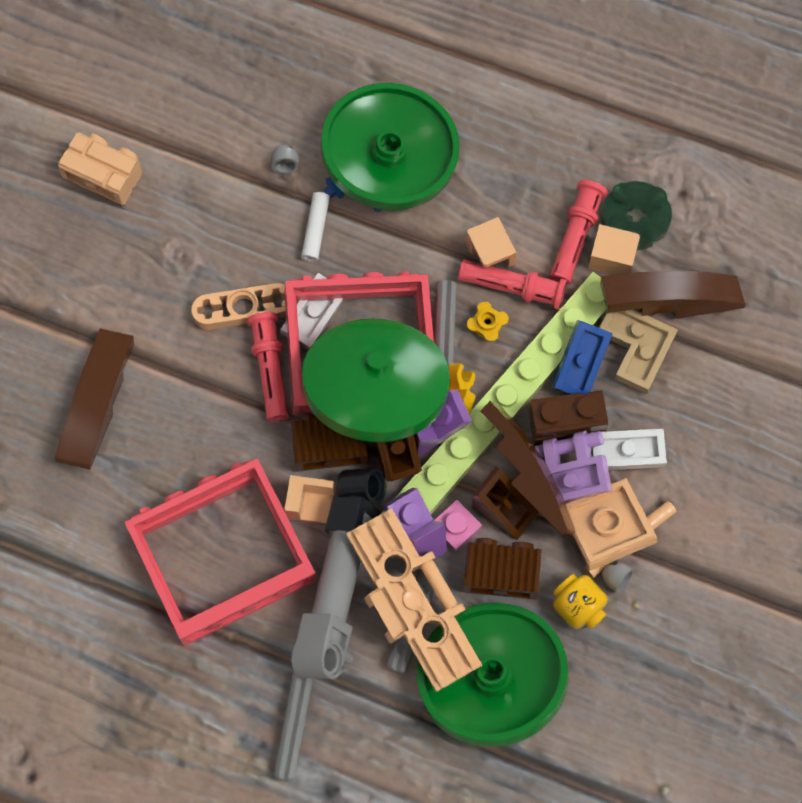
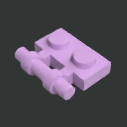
[534,431,612,502]

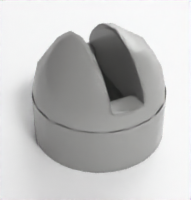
[271,144,299,174]
[602,560,634,593]

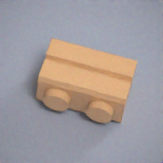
[58,132,142,206]

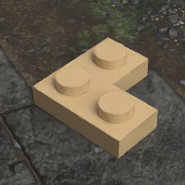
[600,309,678,394]

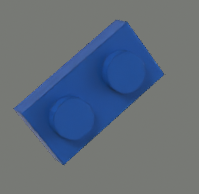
[551,320,613,395]

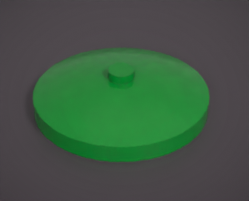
[321,83,460,210]
[302,318,450,442]
[417,603,569,747]

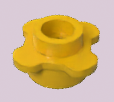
[467,302,509,342]

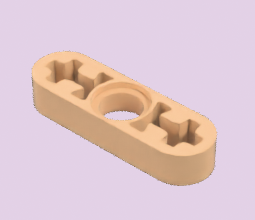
[191,283,286,330]

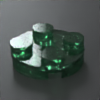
[601,181,672,250]

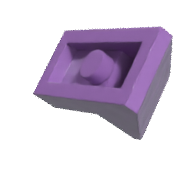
[414,390,472,456]
[382,488,447,559]

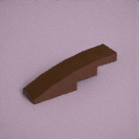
[600,271,745,319]
[55,328,134,470]
[480,401,576,536]

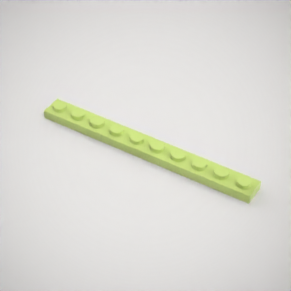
[381,272,607,558]

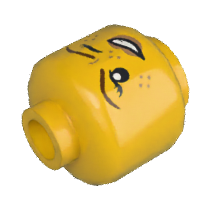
[552,574,608,630]

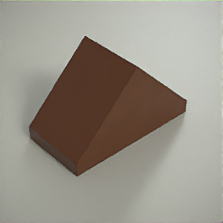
[472,466,539,540]

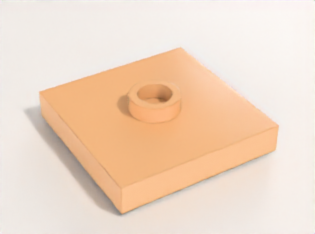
[566,478,658,571]

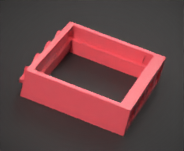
[284,271,434,415]
[125,458,317,646]

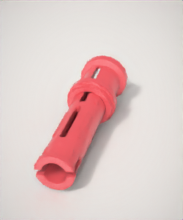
[549,180,608,285]
[458,259,567,310]
[247,312,289,422]

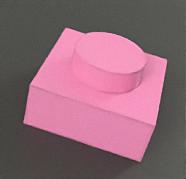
[434,500,482,553]

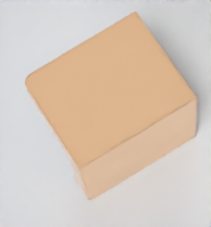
[466,217,516,268]
[588,224,640,275]
[284,475,335,525]

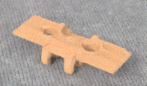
[346,508,482,692]

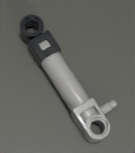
[291,468,387,679]

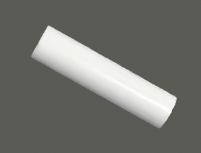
[301,192,330,262]

